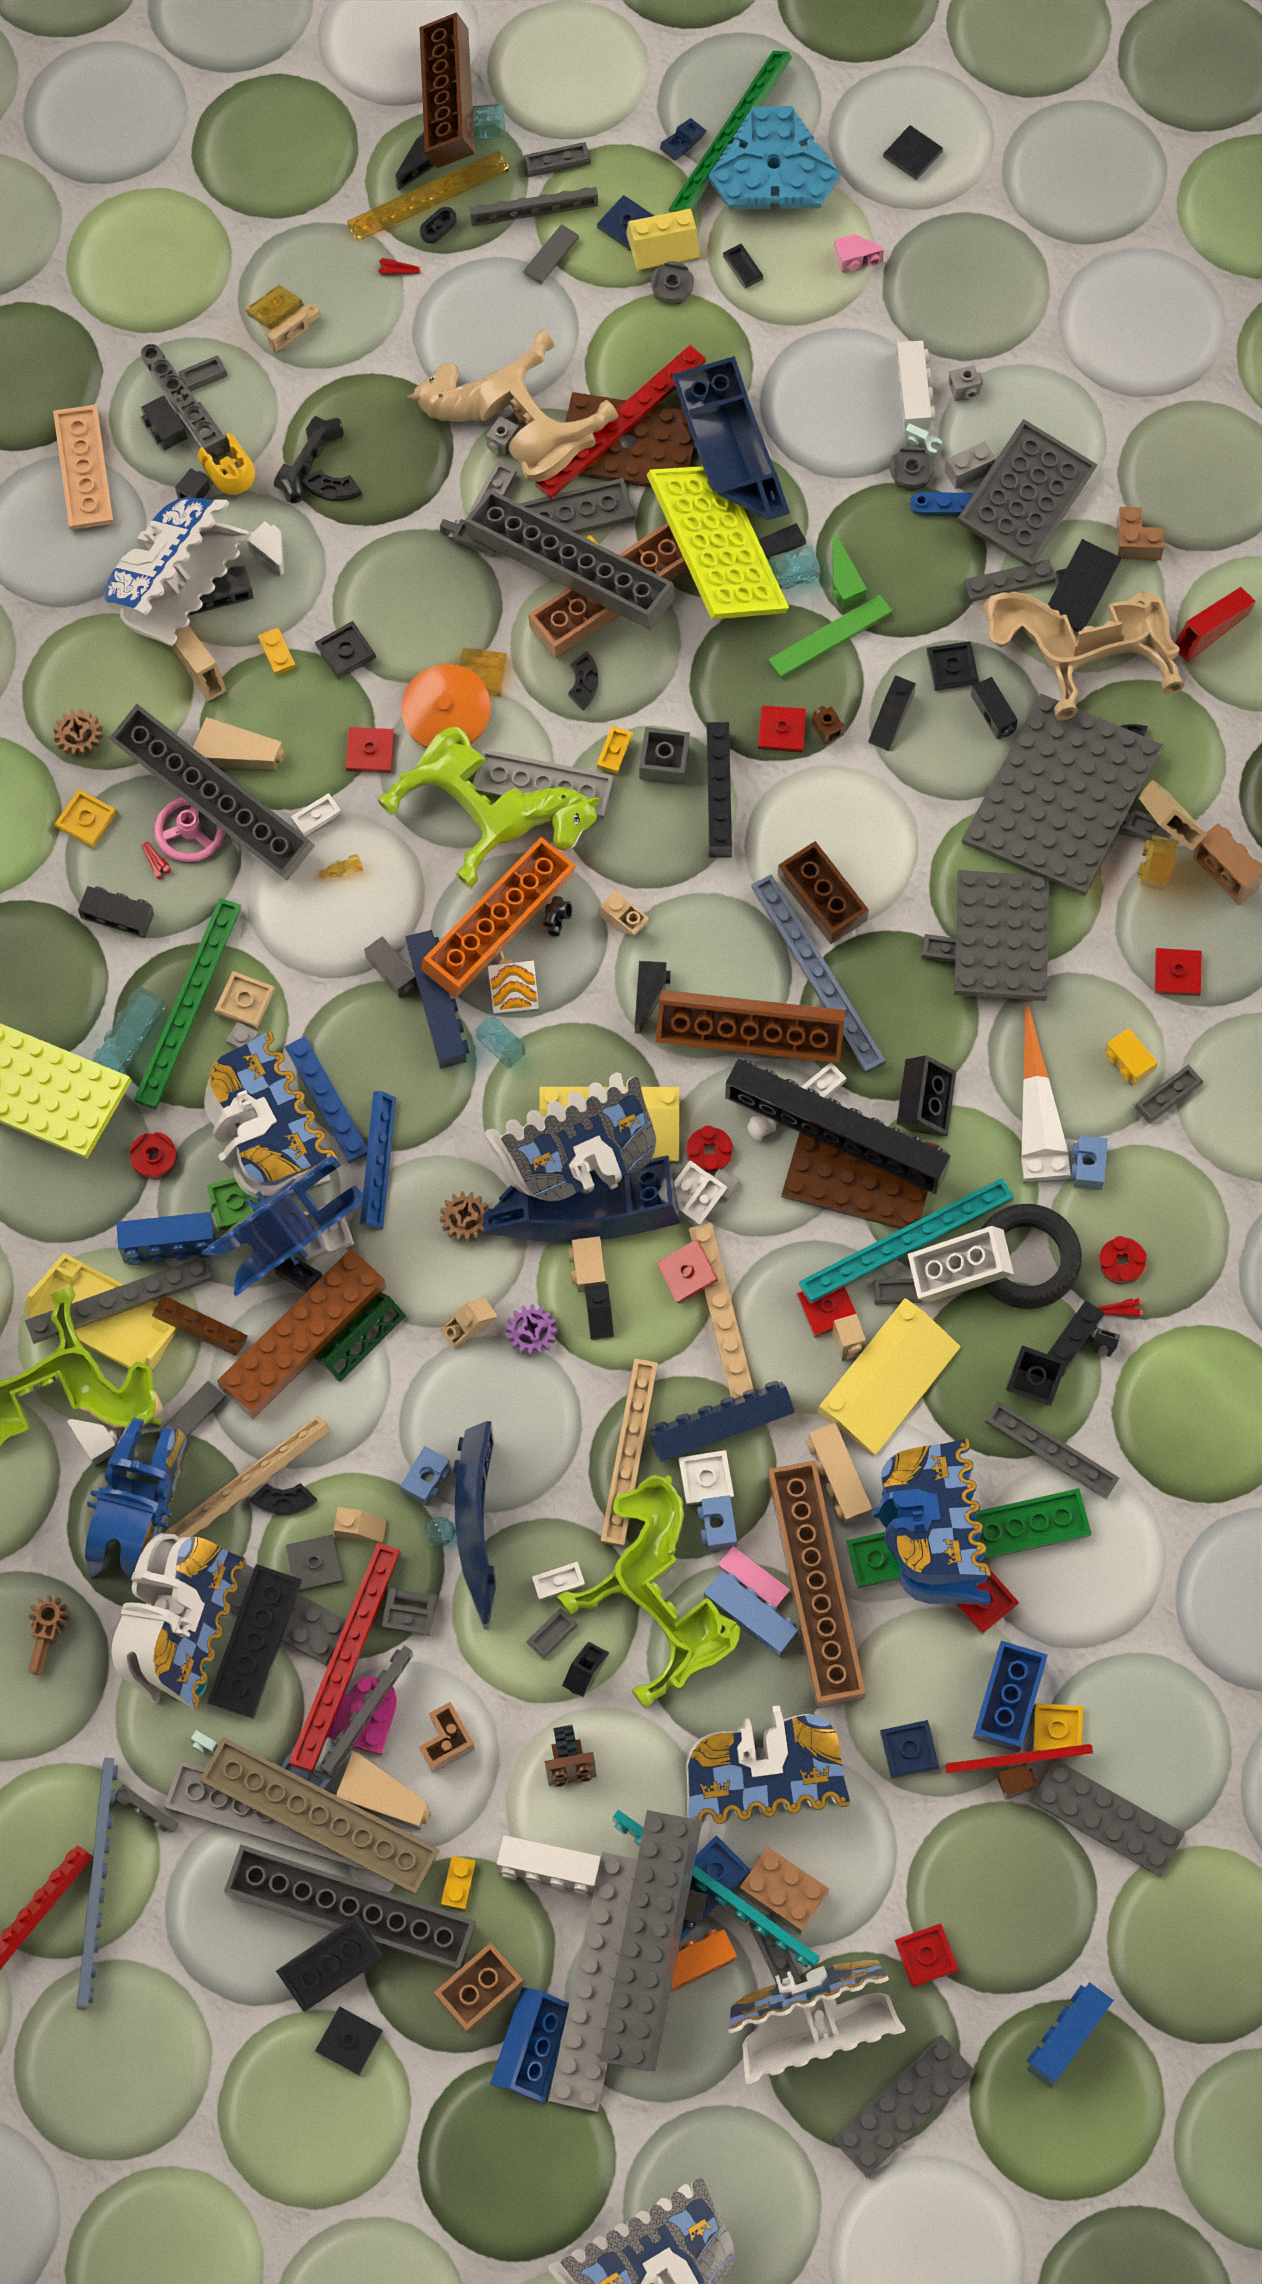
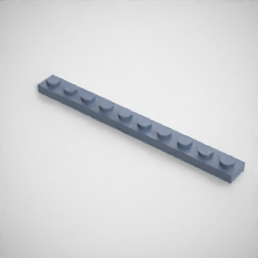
[751,874,886,1074]
[76,1757,118,2009]

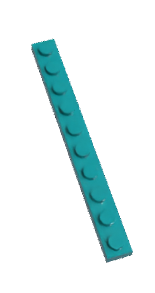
[799,1178,1014,1304]
[612,1809,820,1968]

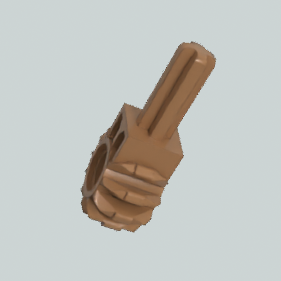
[28,1595,70,1675]

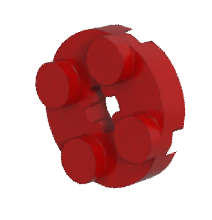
[686,1125,733,1173]
[130,1132,177,1180]
[1099,1236,1147,1284]

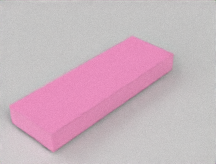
[718,1546,790,1609]

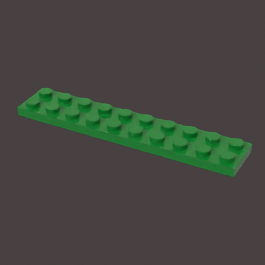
[846,1488,1092,1589]

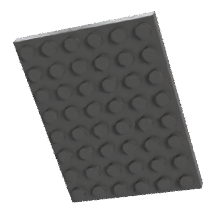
[962,694,1163,896]

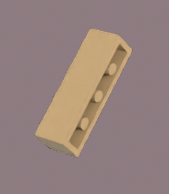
[806,1423,872,1525]

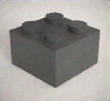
[639,727,690,785]

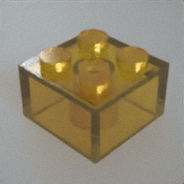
[1137,835,1179,891]

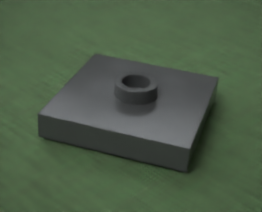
[286,1534,343,1592]

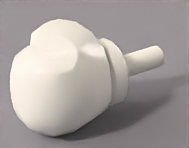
[747,1115,779,1141]

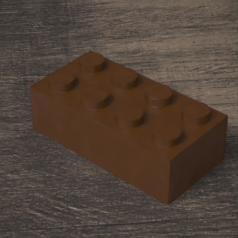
[778,841,869,944]

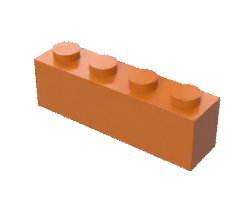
[670,1929,737,1993]

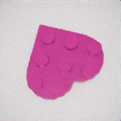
[327,1677,397,1756]

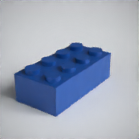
[116,1212,216,1265]
[972,1640,1048,1753]
[1027,1982,1114,2088]

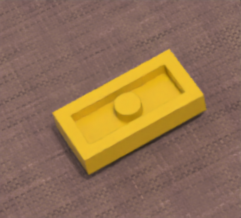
[258,628,296,676]
[597,726,633,775]
[441,1856,476,1911]

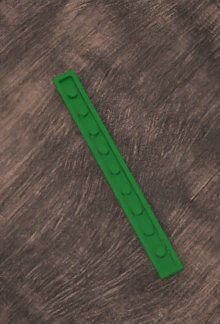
[668,51,792,213]
[134,898,242,1110]

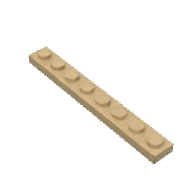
[689,1223,753,1399]
[600,1358,658,1547]
[165,1415,331,1539]

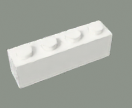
[896,341,935,430]

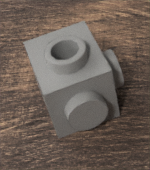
[948,365,983,401]
[486,416,519,456]

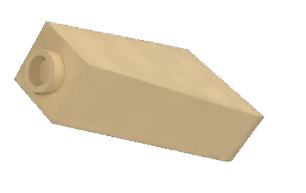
[171,625,227,702]
[193,717,285,771]
[1138,780,1207,851]
[336,1751,431,1830]

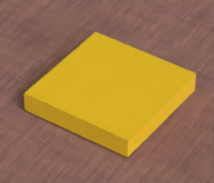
[54,789,118,848]
[1032,1703,1083,1756]

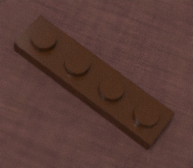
[152,1296,248,1356]

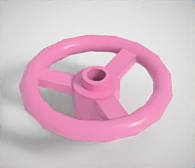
[154,797,226,863]

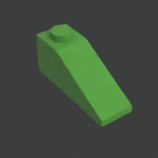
[831,536,867,610]

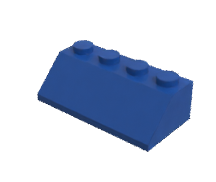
[490,1987,569,2103]

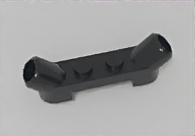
[274,416,344,504]

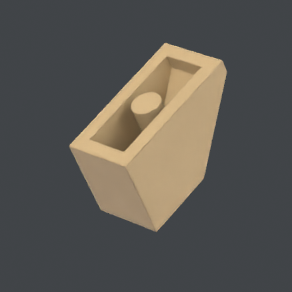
[334,1507,387,1544]

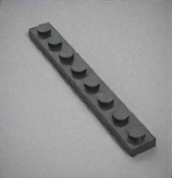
[25,1256,212,1344]

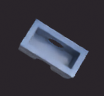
[1070,1135,1108,1190]
[400,1446,451,1506]
[697,1495,737,1551]

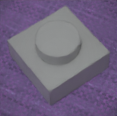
[226,1022,258,1049]

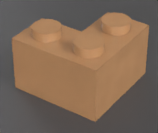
[1117,507,1164,560]
[419,1702,475,1773]

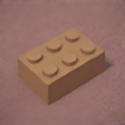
[1193,823,1262,905]
[739,1847,829,1934]
[434,1942,524,2034]

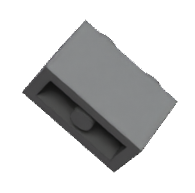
[945,442,996,489]

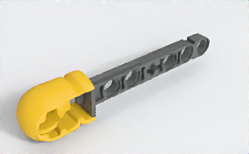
[141,344,255,495]

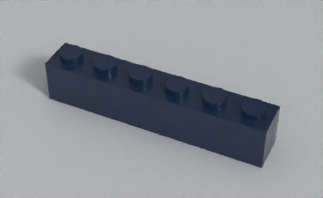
[405,930,470,1069]
[648,1381,795,1462]

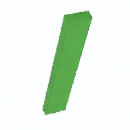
[768,594,892,679]

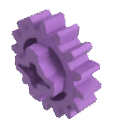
[506,1304,557,1356]

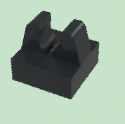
[1094,1328,1120,1357]

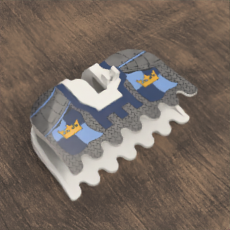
[484,1072,656,1201]
[547,2178,735,2284]

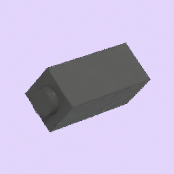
[364,936,417,998]

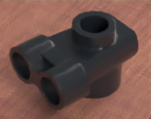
[542,896,573,937]

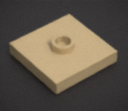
[214,971,275,1029]

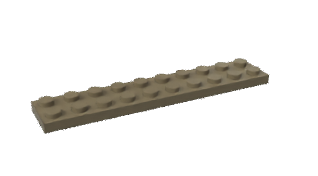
[199,1737,440,1895]

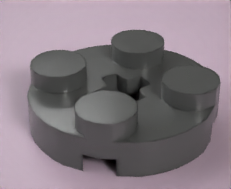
[651,261,694,304]
[890,446,934,489]

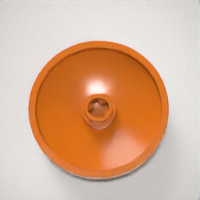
[401,664,491,749]

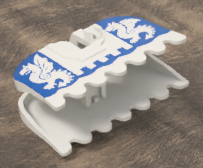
[104,497,254,646]

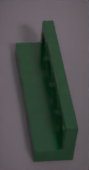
[314,1292,406,1382]

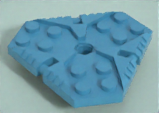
[709,106,840,210]

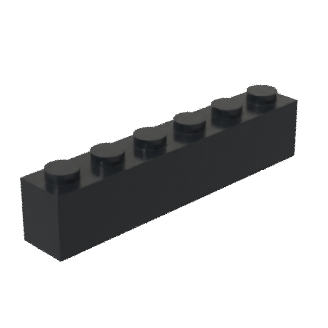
[706,722,732,858]

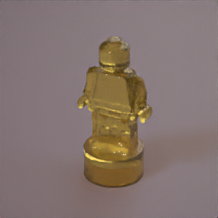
[319,853,363,879]

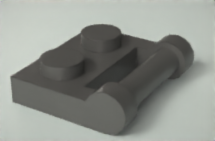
[382,1586,438,1636]

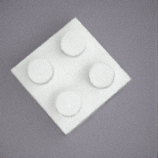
[679,1450,734,1506]

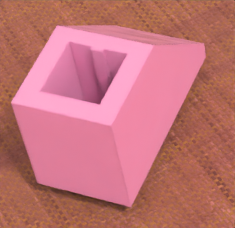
[834,234,884,272]

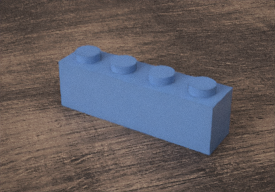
[704,1571,798,1657]

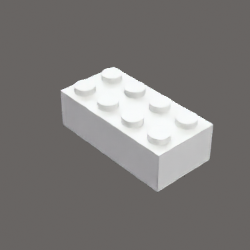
[908,1226,1014,1302]
[497,1835,601,1896]

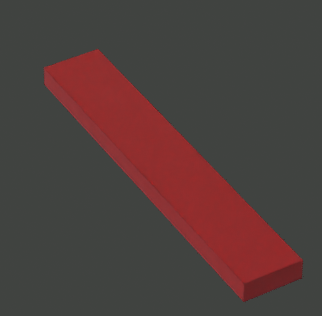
[945,1744,1093,1773]

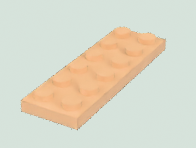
[53,405,114,530]

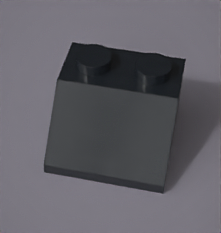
[1005,1345,1067,1406]

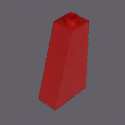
[1175,587,1256,663]

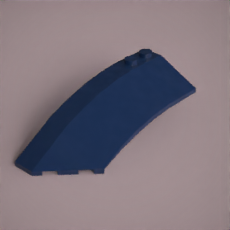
[672,356,790,520]
[483,1155,680,1242]
[453,1421,497,1630]

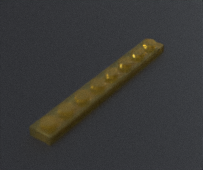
[347,150,509,242]

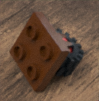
[545,1724,597,1787]

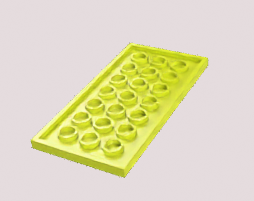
[647,467,789,619]
[0,1024,132,1159]

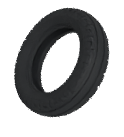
[980,1204,1082,1309]

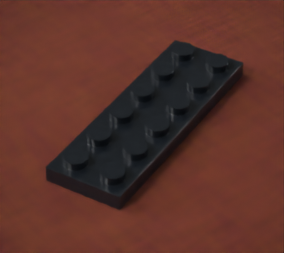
[207,1564,302,1719]

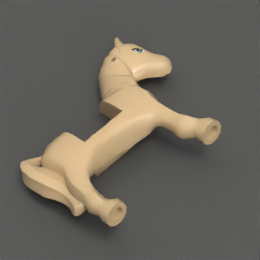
[407,328,618,482]
[983,591,1184,721]

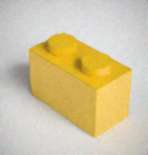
[1105,1028,1158,1086]

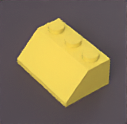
[626,209,700,272]

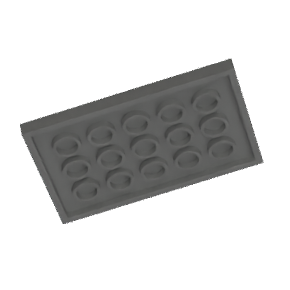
[956,419,1098,567]
[954,870,1049,1001]

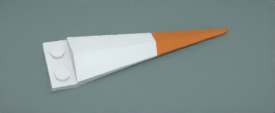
[1021,1005,1071,1182]

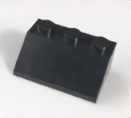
[896,1055,957,1136]

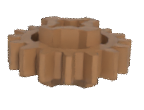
[53,709,103,757]
[440,1191,488,1243]

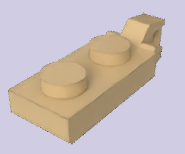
[267,303,320,353]

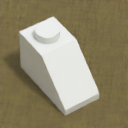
[247,521,284,575]
[67,1419,119,1466]

